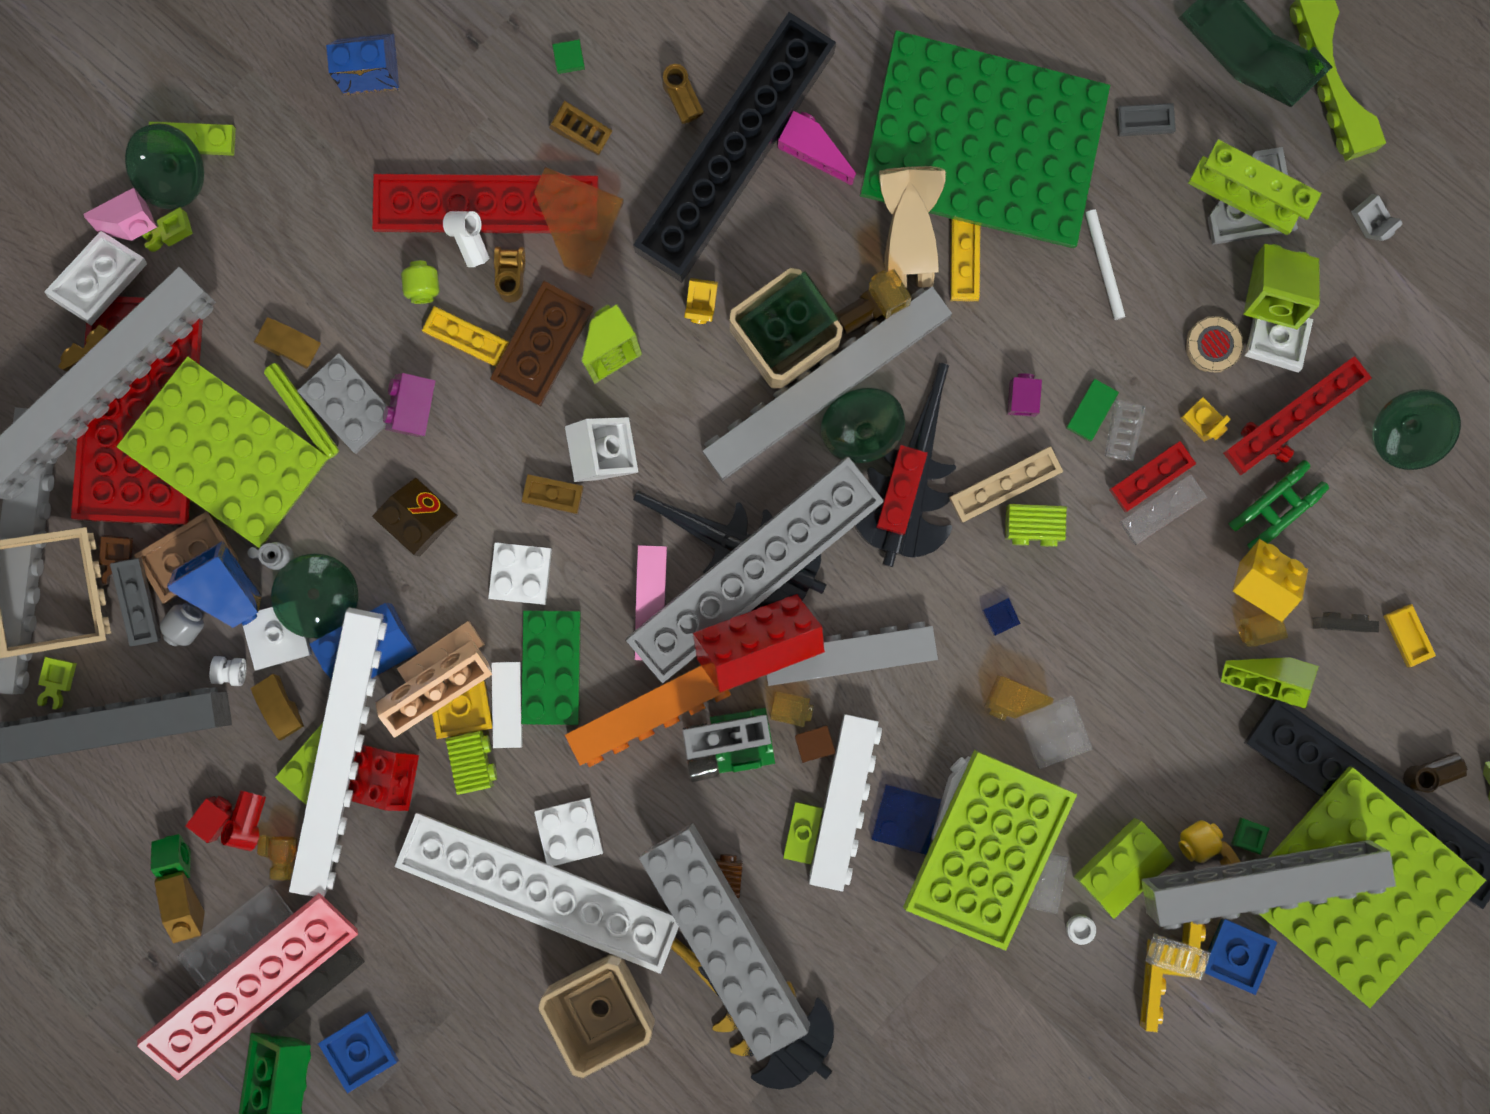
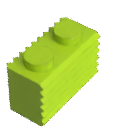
[1005,504,1067,547]
[446,730,497,795]

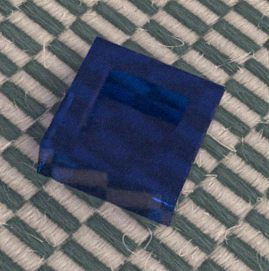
[982,598,1021,636]

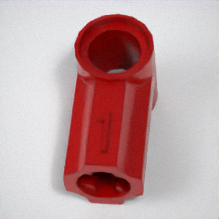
[221,790,266,851]

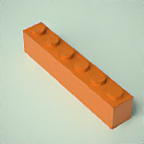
[565,666,734,767]

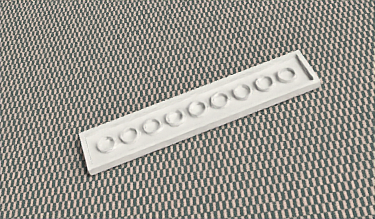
[395,812,679,974]

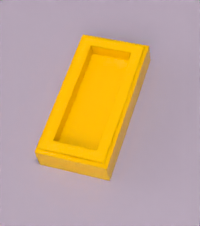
[1383,604,1436,667]

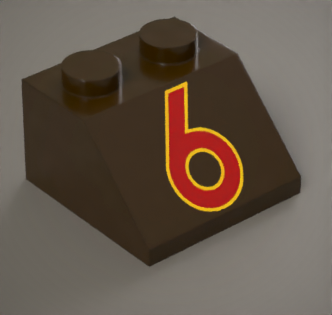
[372,478,458,557]

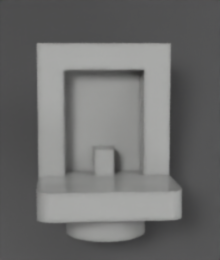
[1351,194,1403,241]

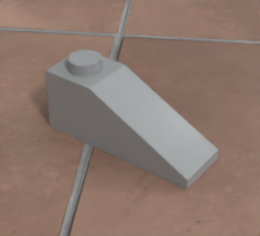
[682,715,771,759]

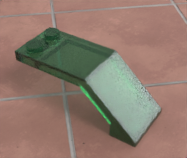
[1179,0,1333,107]

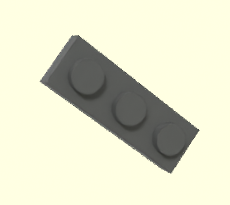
[110,557,161,647]

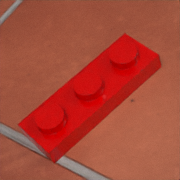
[1109,441,1196,512]
[876,445,928,535]

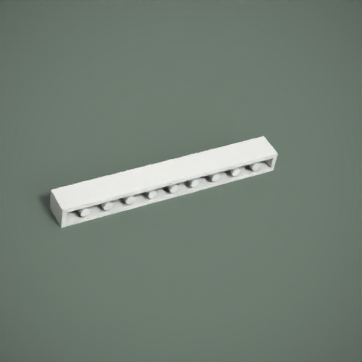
[289,608,387,897]

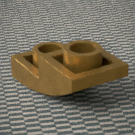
[254,317,321,369]
[58,325,110,372]
[250,674,304,741]

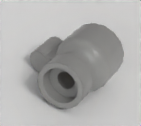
[247,542,294,571]

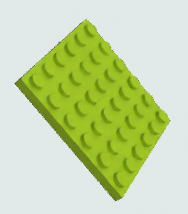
[1259,766,1486,1008]

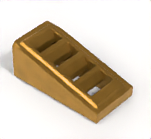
[549,101,613,155]

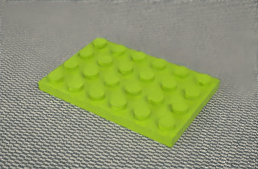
[117,356,329,548]
[903,750,1077,951]

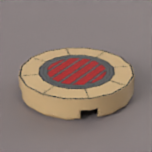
[1186,316,1243,373]

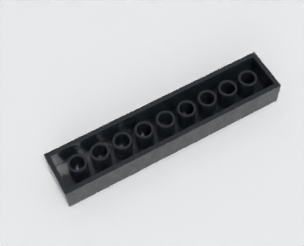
[633,12,836,283]

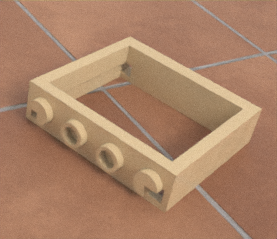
[0,527,111,658]

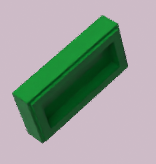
[1066,379,1119,442]

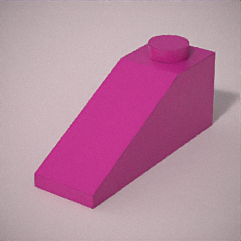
[778,111,856,186]

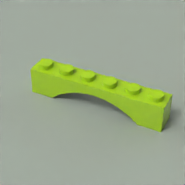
[1290,0,1386,161]

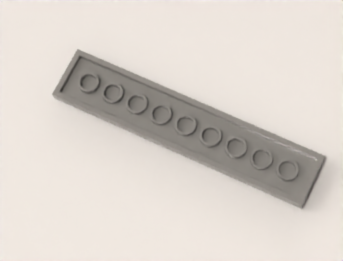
[626,457,884,684]

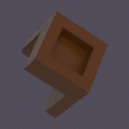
[795,725,835,763]

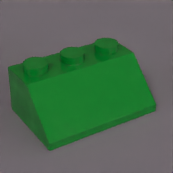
[239,1032,311,1114]

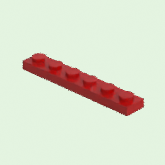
[1223,356,1372,476]

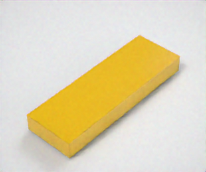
[950,219,980,301]
[421,306,510,367]

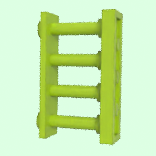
[1188,139,1322,235]

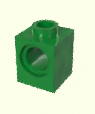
[150,834,191,878]

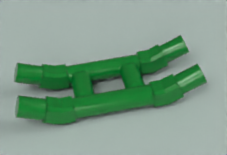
[1229,460,1329,549]

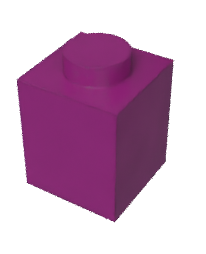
[1007,373,1042,417]

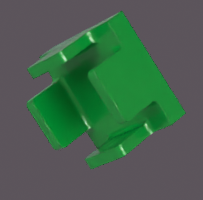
[710,707,775,773]

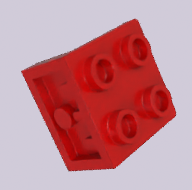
[348,745,419,811]

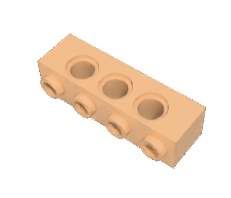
[375,640,492,738]

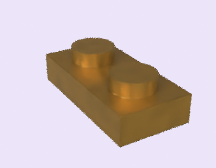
[521,474,584,514]

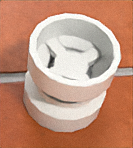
[209,656,246,686]

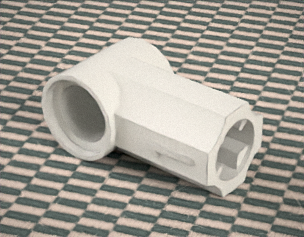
[443,211,490,267]

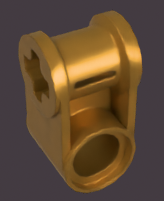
[494,247,525,303]

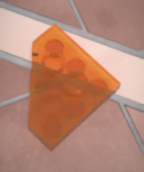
[534,167,624,278]

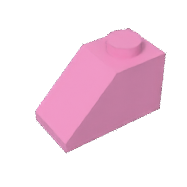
[84,188,157,240]

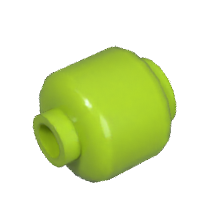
[401,260,440,304]

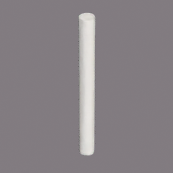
[1085,210,1126,320]

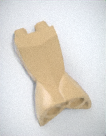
[879,166,945,290]

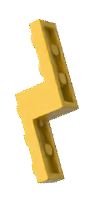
[1140,921,1206,1032]

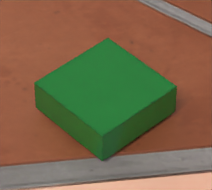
[552,39,585,74]
[1231,817,1270,855]

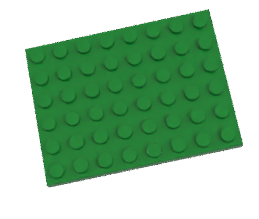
[859,30,1110,249]

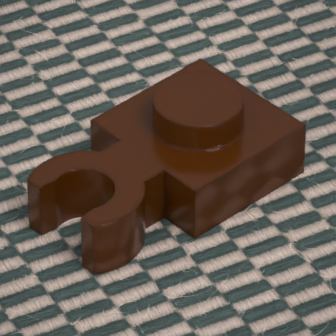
[99,535,133,585]

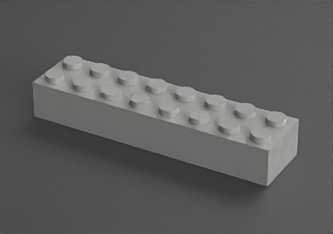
[639,823,810,1061]
[1141,840,1396,929]

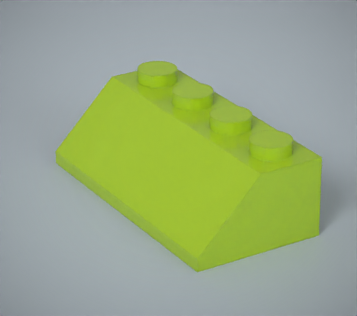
[582,304,642,384]

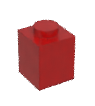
[185,796,234,843]

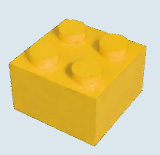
[1233,539,1308,622]

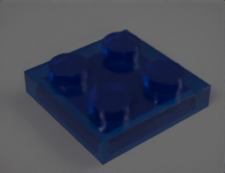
[871,784,941,855]

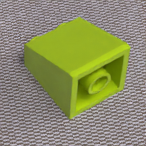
[1243,244,1320,330]

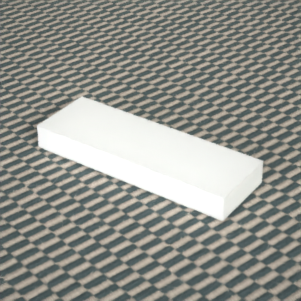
[492,662,523,748]

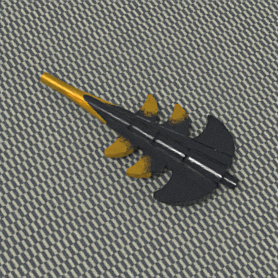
[671,937,834,1090]

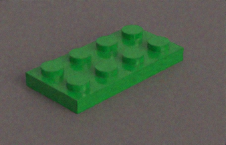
[521,611,581,725]

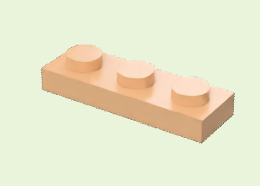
[397,621,485,682]

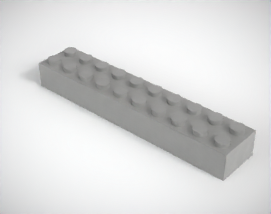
[0,267,216,500]

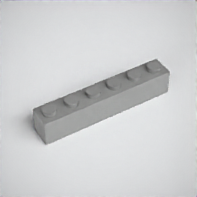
[766,621,938,686]

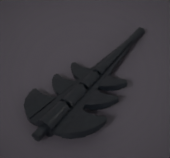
[854,363,956,568]
[633,490,827,611]

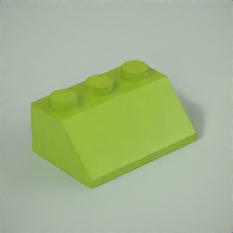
[1074,818,1175,919]

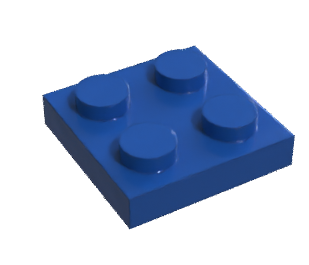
[1200,917,1277,995]
[318,1011,399,1093]

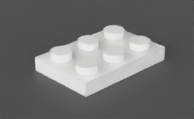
[44,231,147,325]

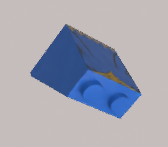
[326,34,400,95]
[167,541,262,628]

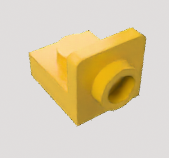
[1181,397,1231,442]

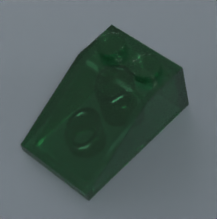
[738,271,839,369]

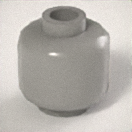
[160,603,204,646]

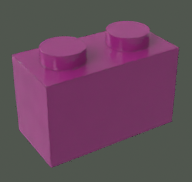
[383,373,435,437]

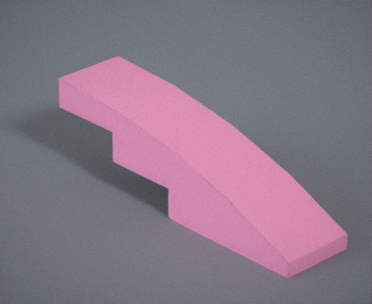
[635,545,667,660]

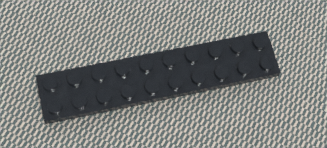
[1244,699,1490,909]

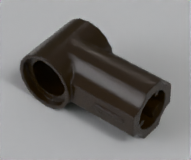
[835,284,894,335]
[1403,752,1468,793]

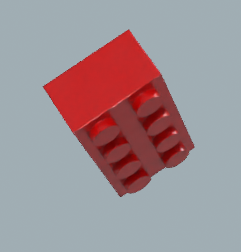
[693,594,825,693]

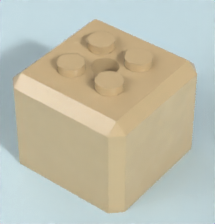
[730,268,843,389]
[539,954,655,1078]

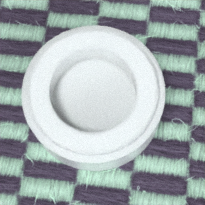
[1066,914,1096,945]

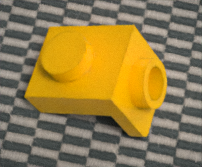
[684,278,718,324]

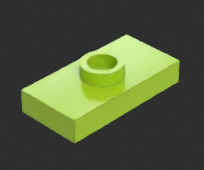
[783,802,823,865]

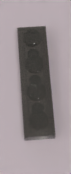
[257,942,365,1037]

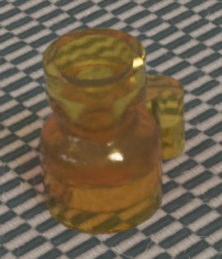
[257,835,297,880]

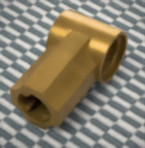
[663,64,704,124]

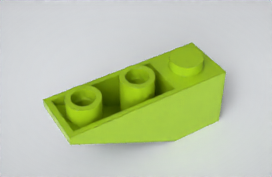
[1221,657,1319,709]

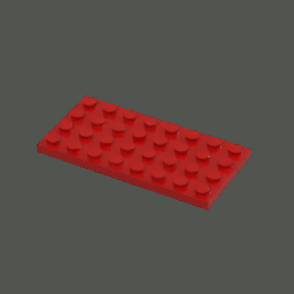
[71,297,203,525]

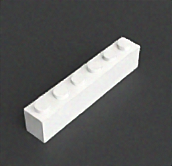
[808,714,882,892]

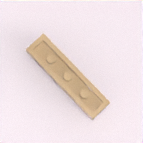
[949,446,1063,522]

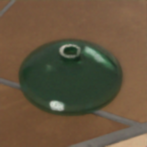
[125,123,204,210]
[821,388,906,463]
[1372,389,1461,470]
[271,554,359,639]

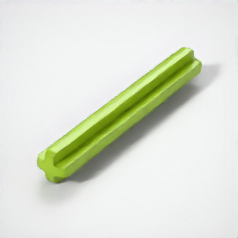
[264,363,339,460]

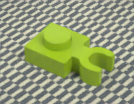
[142,207,193,252]
[37,657,77,710]

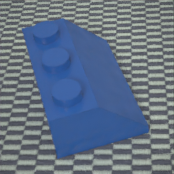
[309,603,418,680]

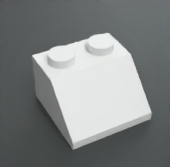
[565,417,638,482]

